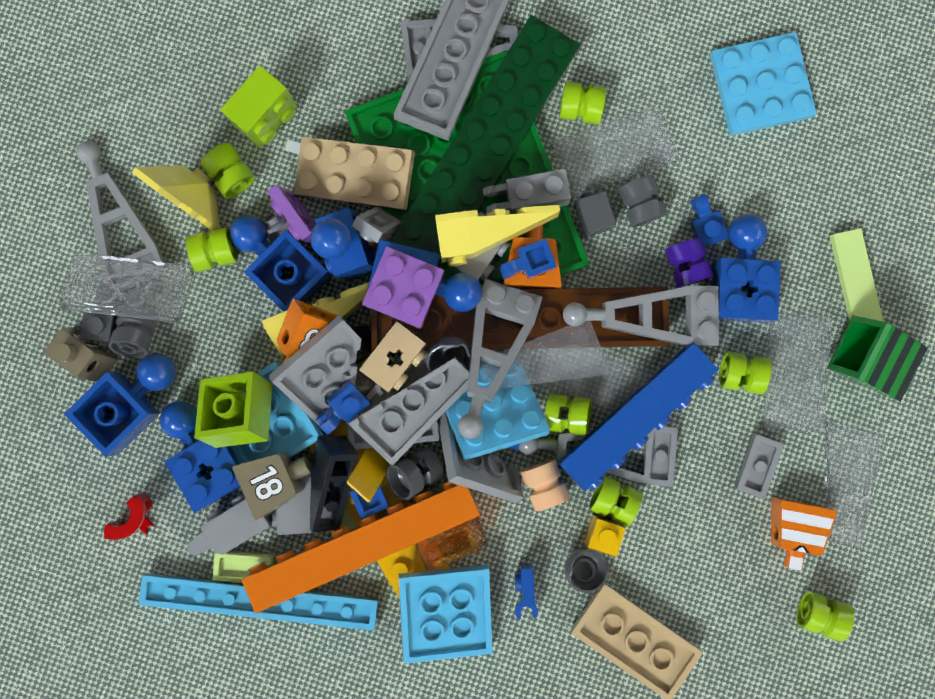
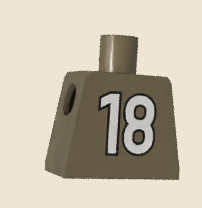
[44,327,118,382]
[232,452,312,521]

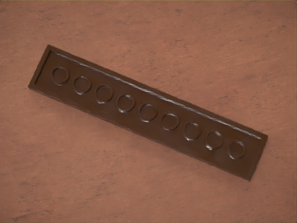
[371,286,670,352]

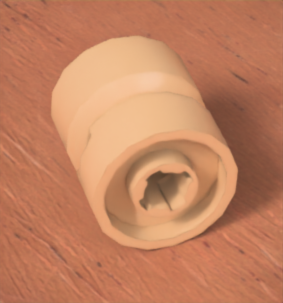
[520,459,570,511]

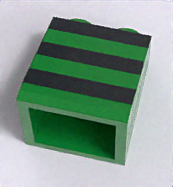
[827,315,928,402]

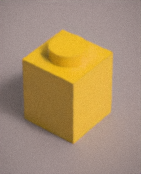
[584,514,626,557]

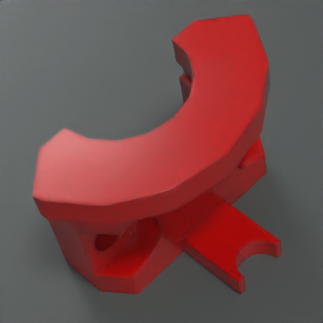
[104,493,155,540]

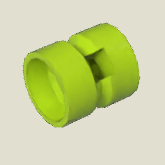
[559,81,606,125]
[200,143,256,199]
[185,226,238,273]
[718,351,772,395]
[545,393,592,436]
[589,475,643,528]
[796,591,855,642]

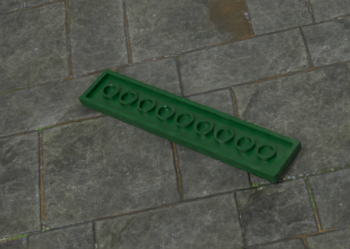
[389,15,581,269]

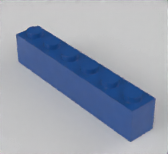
[557,343,719,492]

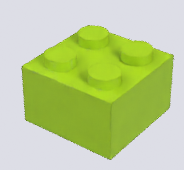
[220,65,298,149]
[194,371,272,448]

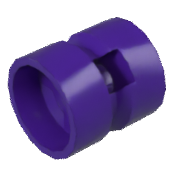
[665,237,714,288]

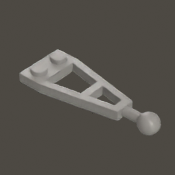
[401,19,554,80]
[76,141,169,295]
[458,279,542,439]
[563,286,719,346]
[518,427,678,487]

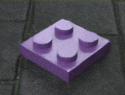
[267,184,316,243]
[362,246,445,329]

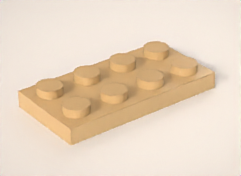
[294,137,415,210]
[570,583,703,699]

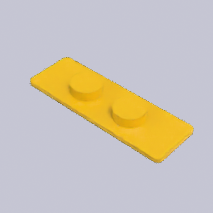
[347,448,391,502]

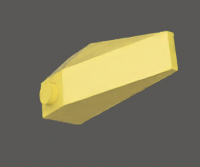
[132,165,220,231]
[435,205,560,266]
[262,282,369,358]

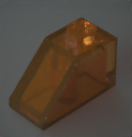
[415,517,488,570]

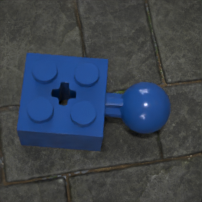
[311,207,376,282]
[711,214,781,323]
[229,215,333,312]
[367,240,482,317]
[64,353,176,457]
[160,401,241,513]

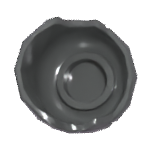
[426,336,472,372]
[564,547,610,593]

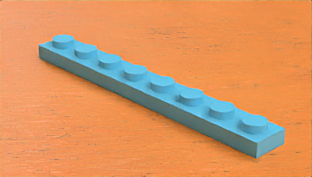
[139,573,379,631]

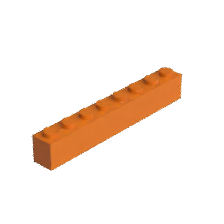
[241,481,480,614]

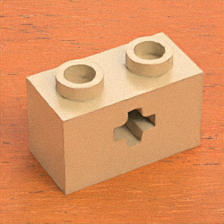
[359,321,427,393]

